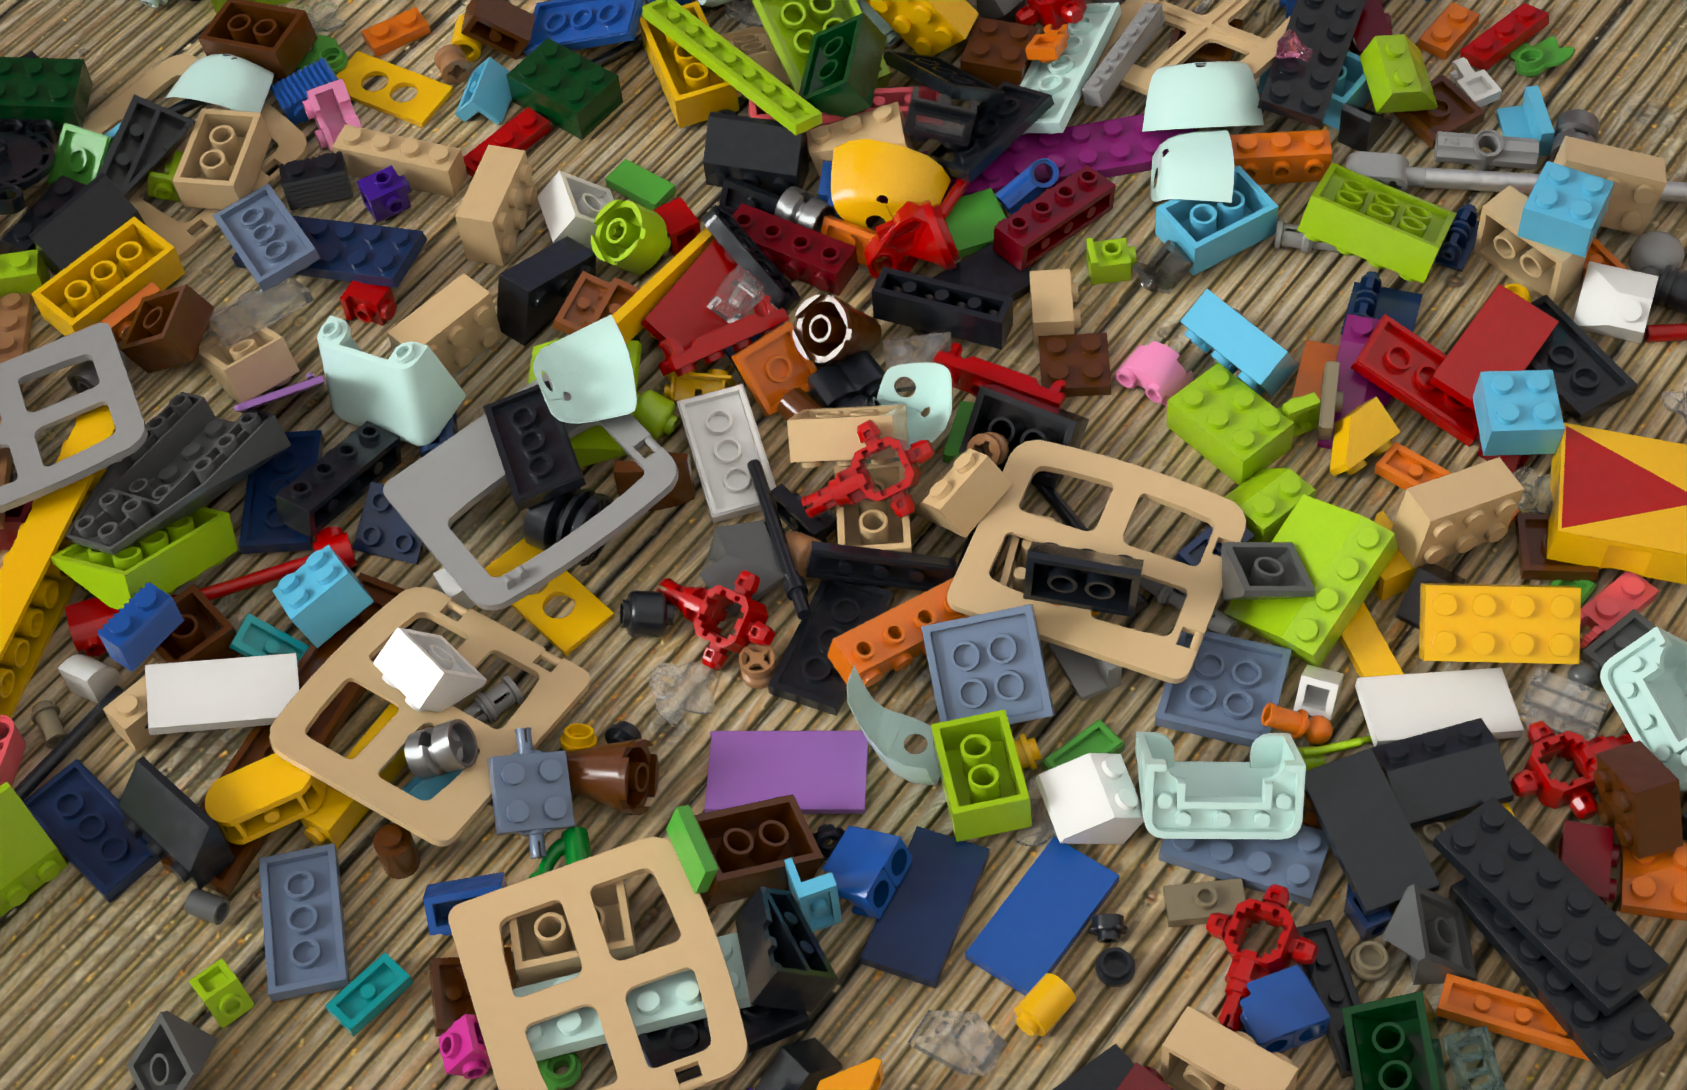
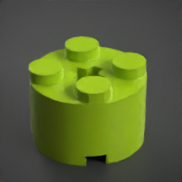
[591,199,671,275]

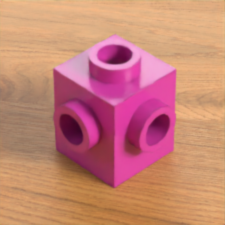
[438,1014,492,1079]

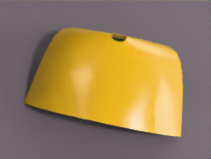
[831,139,951,231]

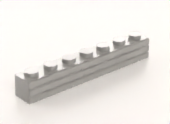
[1082,2,1165,107]

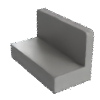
[1049,643,1122,701]

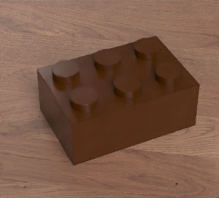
[199,0,317,79]
[694,794,824,907]

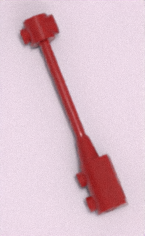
[65,526,358,657]

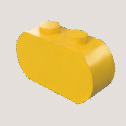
[205,753,327,845]

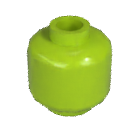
[634,390,679,440]

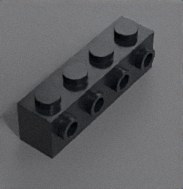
[872,266,1013,350]
[276,421,402,538]

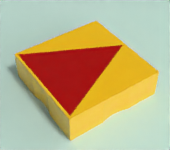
[1546,423,1687,585]

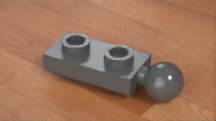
[1567,609,1656,692]

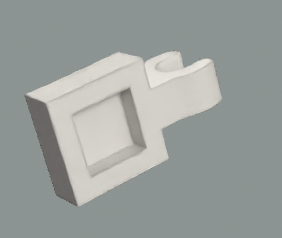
[1449,57,1502,107]

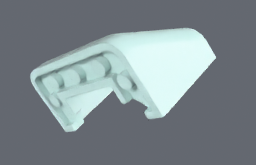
[317,315,466,446]
[1600,626,1687,792]
[1135,732,1306,840]

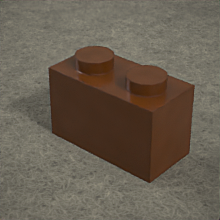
[461,0,535,59]

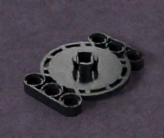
[0,118,57,215]

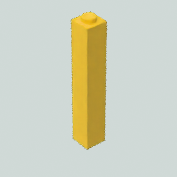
[300,703,454,849]

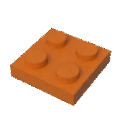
[731,322,818,416]
[1619,842,1687,921]

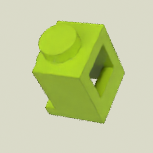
[1086,237,1137,285]

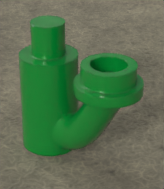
[528,826,592,879]

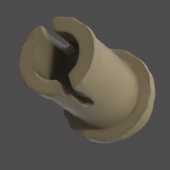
[30,700,68,749]

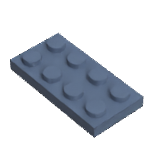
[213,183,321,292]
[1159,824,1330,907]
[259,843,350,1002]

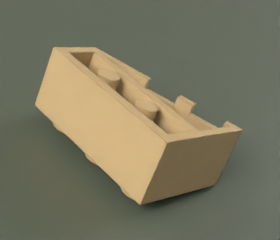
[806,102,913,178]

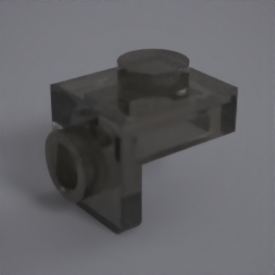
[1133,240,1194,294]

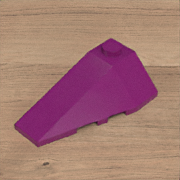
[1317,314,1392,449]

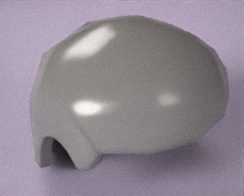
[1628,231,1685,274]

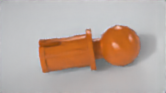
[1261,702,1333,745]

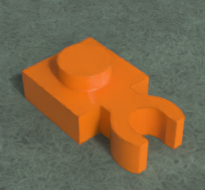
[1025,24,1069,63]

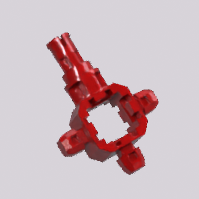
[1015,0,1087,30]
[801,420,935,519]
[657,570,775,671]
[1510,720,1634,820]
[1206,884,1319,1032]

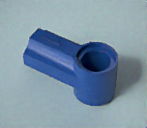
[995,158,1059,215]

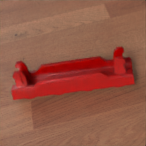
[658,295,790,377]
[933,342,1066,410]

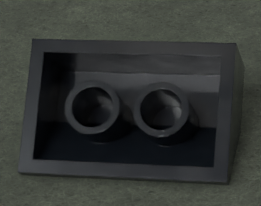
[703,112,809,196]
[28,173,146,276]
[0,175,87,267]
[959,384,1089,489]
[1023,541,1144,617]
[1371,718,1514,829]
[118,756,235,890]

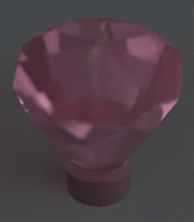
[1276,29,1313,62]

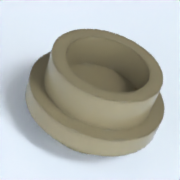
[1350,941,1391,981]

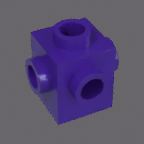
[357,165,412,223]

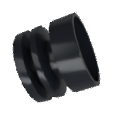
[523,487,613,567]

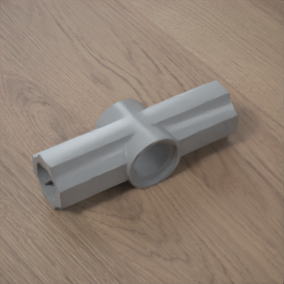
[1434,129,1539,171]

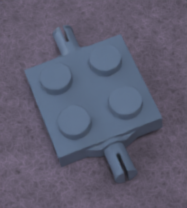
[488,727,575,859]

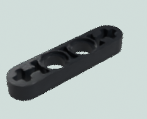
[703,205,800,312]

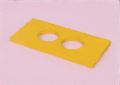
[336,51,454,128]
[484,538,615,656]

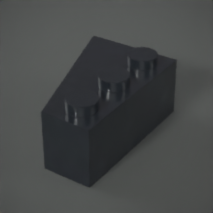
[97,94,195,200]
[497,236,596,346]
[735,886,838,1012]

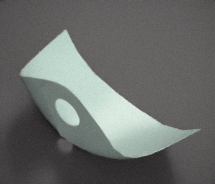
[163,53,274,113]
[1142,61,1264,132]
[1150,130,1235,203]
[533,315,637,424]
[866,362,953,463]
[847,666,940,786]

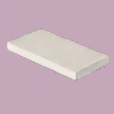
[677,384,776,523]
[145,653,299,735]
[1355,667,1524,747]

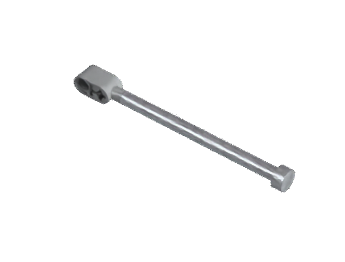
[1345,151,1687,203]

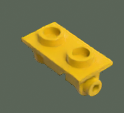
[664,369,737,402]

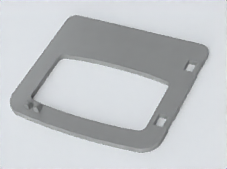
[383,373,678,611]

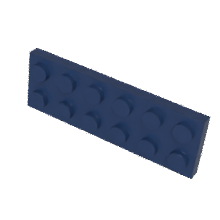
[232,215,427,288]

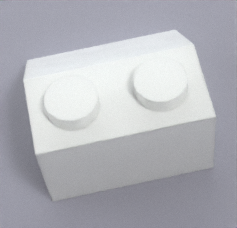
[537,170,614,248]
[373,627,487,712]
[1035,753,1144,844]

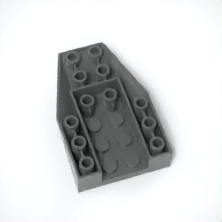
[65,392,291,555]

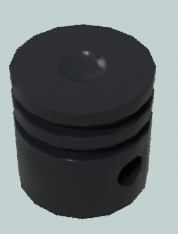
[1652,265,1687,315]

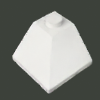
[1573,261,1659,343]

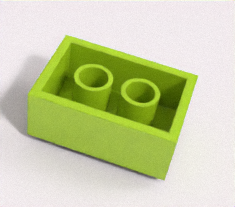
[1166,362,1294,485]
[931,709,1032,842]

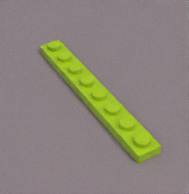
[642,0,822,136]

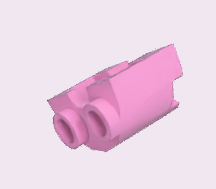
[302,79,362,151]
[1114,341,1194,407]

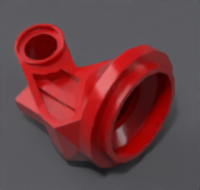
[864,200,961,279]

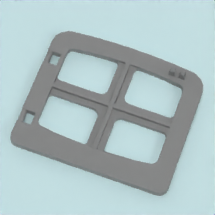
[0,323,148,513]

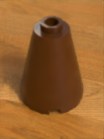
[792,294,882,364]
[566,739,659,815]

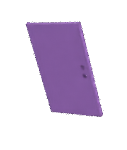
[234,372,324,413]
[705,730,868,814]

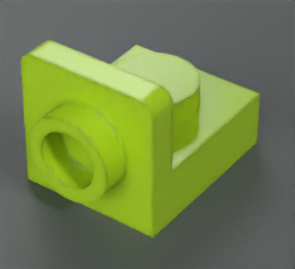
[148,150,184,202]
[1276,392,1321,438]
[189,958,254,1028]

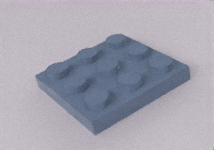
[921,604,1055,725]
[1155,631,1292,747]

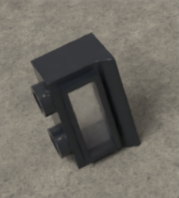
[903,86,977,149]

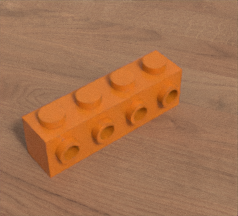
[1230,129,1332,185]
[827,577,970,687]

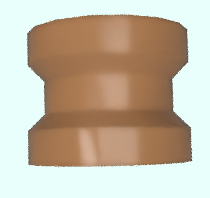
[434,44,472,84]
[966,432,1009,466]
[739,643,777,689]

